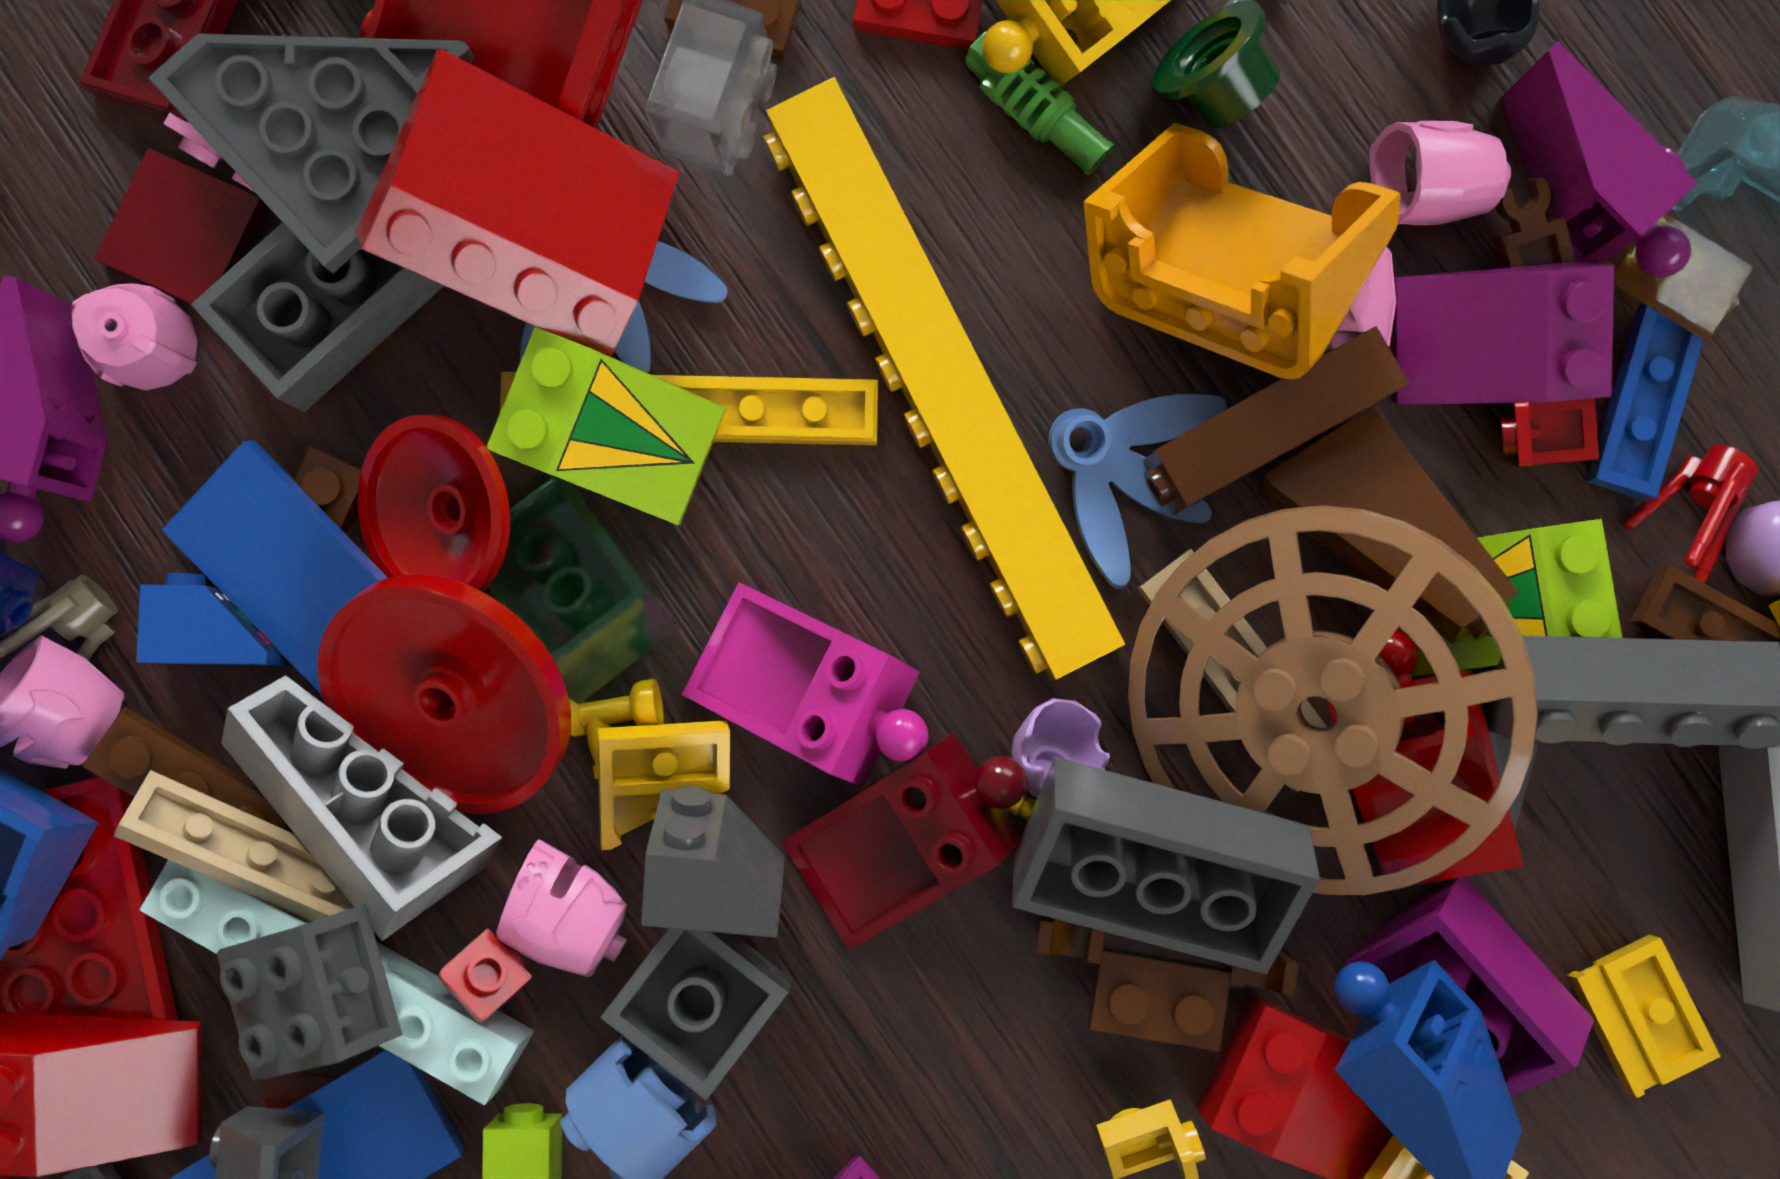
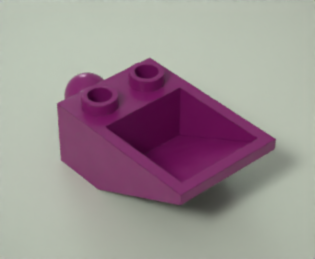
[1501,42,1698,278]
[0,275,107,543]

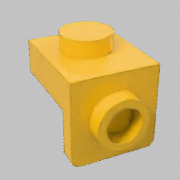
[1096,1099,1206,1179]

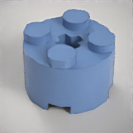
[560,1035,717,1179]

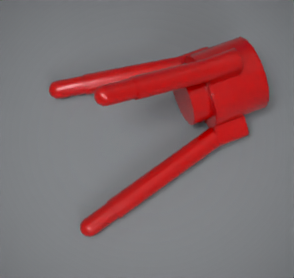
[1623,445,1759,584]

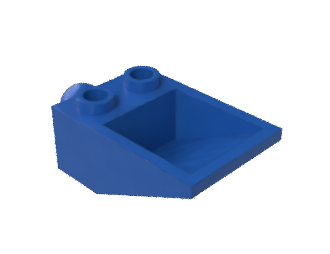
[1334,960,1522,1179]

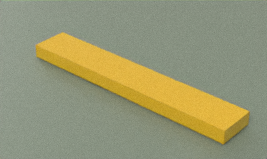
[500,372,878,445]

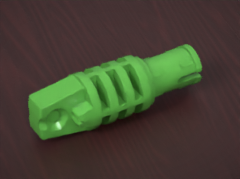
[965,32,1115,176]

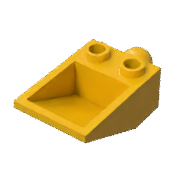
[982,0,1171,86]

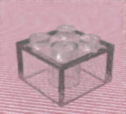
[644,0,777,176]

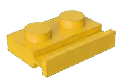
[1567,934,1721,1098]

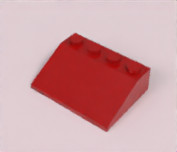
[356,47,680,357]

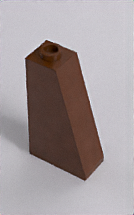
[1143,326,1410,515]
[1262,406,1519,644]

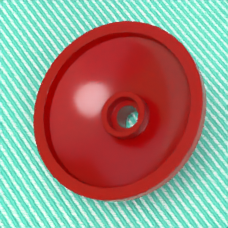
[358,414,510,592]

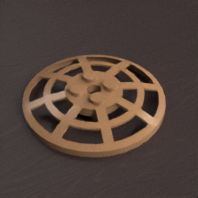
[1128,505,1538,895]

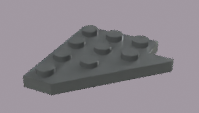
[148,34,475,273]

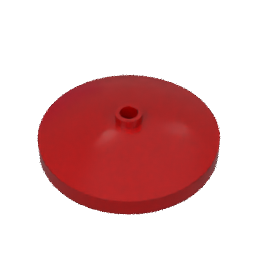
[317,575,571,814]

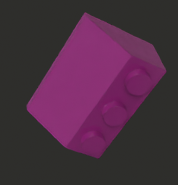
[1343,877,1594,1096]

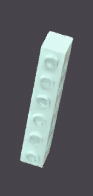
[140,860,534,1105]

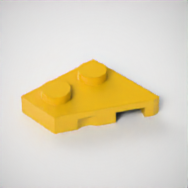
[597,720,730,850]

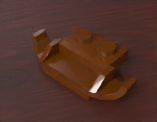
[1036,916,1299,1052]

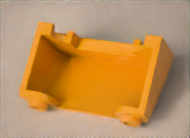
[1084,123,1401,380]

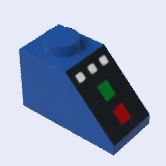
[136,573,290,666]

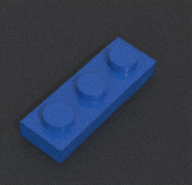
[1586,300,1710,501]

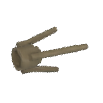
[0,574,118,661]

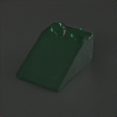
[488,476,681,705]

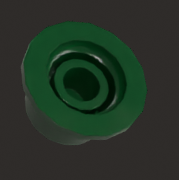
[1153,0,1280,128]

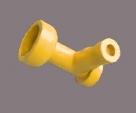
[569,679,664,779]

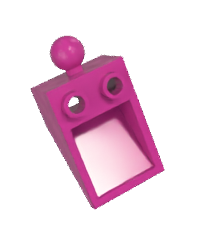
[682,582,929,787]

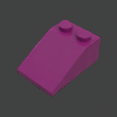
[1393,261,1614,405]

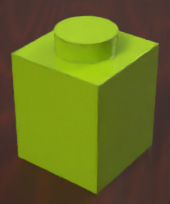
[482,1103,562,1179]

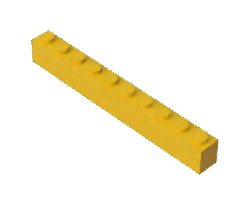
[763,77,1126,681]

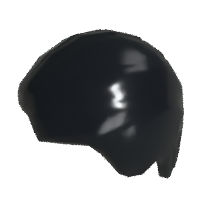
[1437,0,1539,67]

